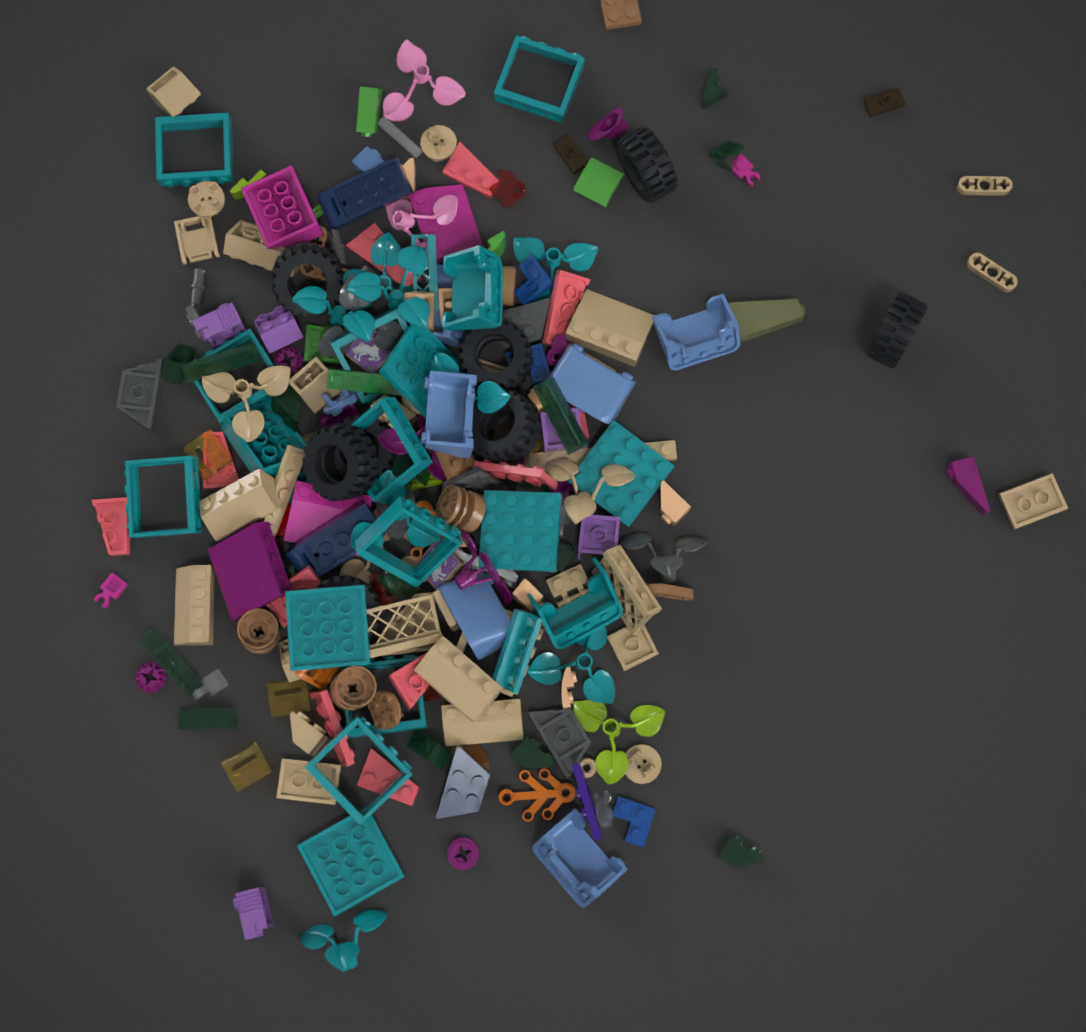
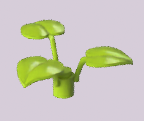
[574,700,665,785]

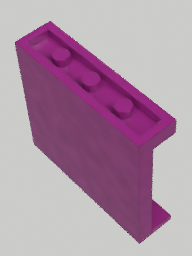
[207,522,292,621]

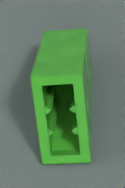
[356,86,383,137]

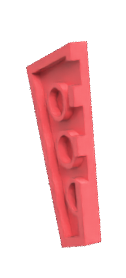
[346,223,421,286]
[542,270,591,346]
[473,460,558,490]

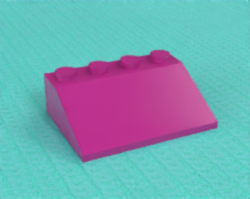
[241,165,324,250]
[409,184,483,265]
[283,481,372,556]

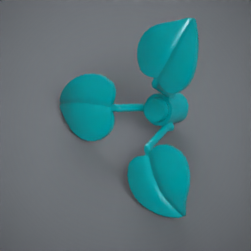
[339,233,413,311]
[513,237,598,316]
[347,246,430,329]
[292,269,375,342]
[430,352,511,414]
[351,469,441,550]
[527,627,615,704]
[299,909,388,972]

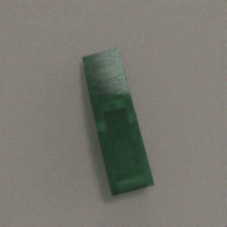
[138,627,206,699]

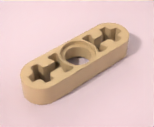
[957,176,1013,196]
[967,253,1018,292]

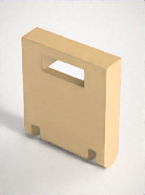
[174,216,220,265]

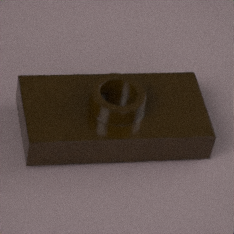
[864,88,905,117]
[553,134,588,175]

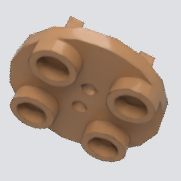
[367,690,404,730]

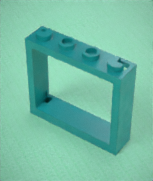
[494,36,585,123]
[155,113,234,188]
[329,307,408,404]
[186,329,288,425]
[351,397,432,502]
[124,456,202,538]
[355,496,463,587]
[340,654,428,738]
[305,716,413,825]

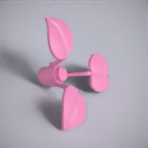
[383,40,466,121]
[386,195,458,274]

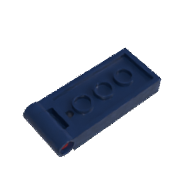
[317,157,414,230]
[285,499,386,577]

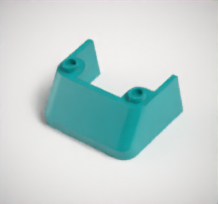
[527,558,623,649]

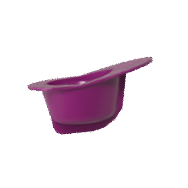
[588,108,629,141]

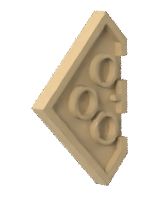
[380,592,437,657]

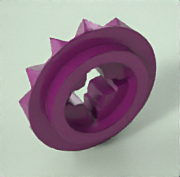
[273,346,303,376]
[134,662,166,693]
[447,838,479,870]

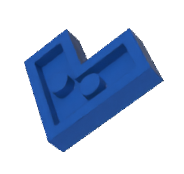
[514,254,554,305]
[505,343,550,385]
[612,796,656,847]

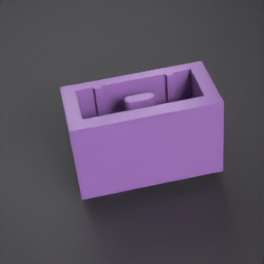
[254,306,303,354]

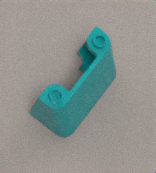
[442,245,503,331]

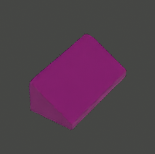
[318,404,361,428]

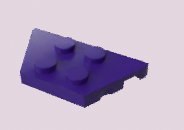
[572,763,602,841]

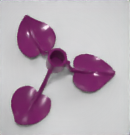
[378,414,447,481]
[454,530,512,606]

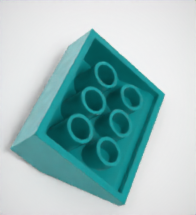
[222,398,307,480]

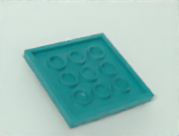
[379,324,464,418]
[568,420,675,527]
[478,490,562,572]
[285,585,371,671]
[297,806,405,917]

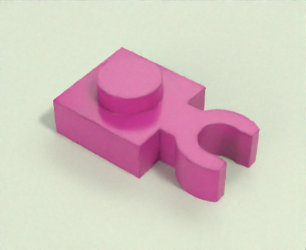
[727,154,760,187]
[94,572,128,608]

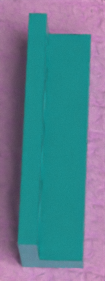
[411,234,439,311]
[492,609,542,694]

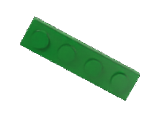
[327,369,403,396]

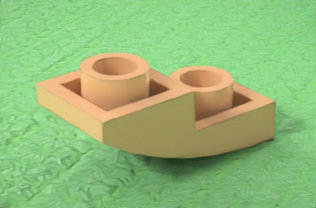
[561,667,577,709]

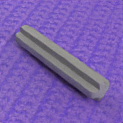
[378,117,422,158]

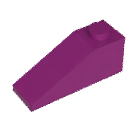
[946,456,990,516]

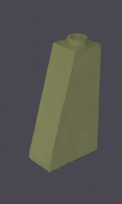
[728,299,805,343]

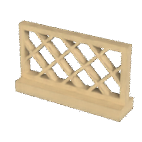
[592,545,662,635]
[367,594,442,658]

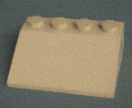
[566,289,655,367]

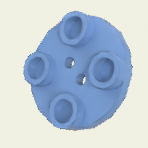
[321,390,358,416]

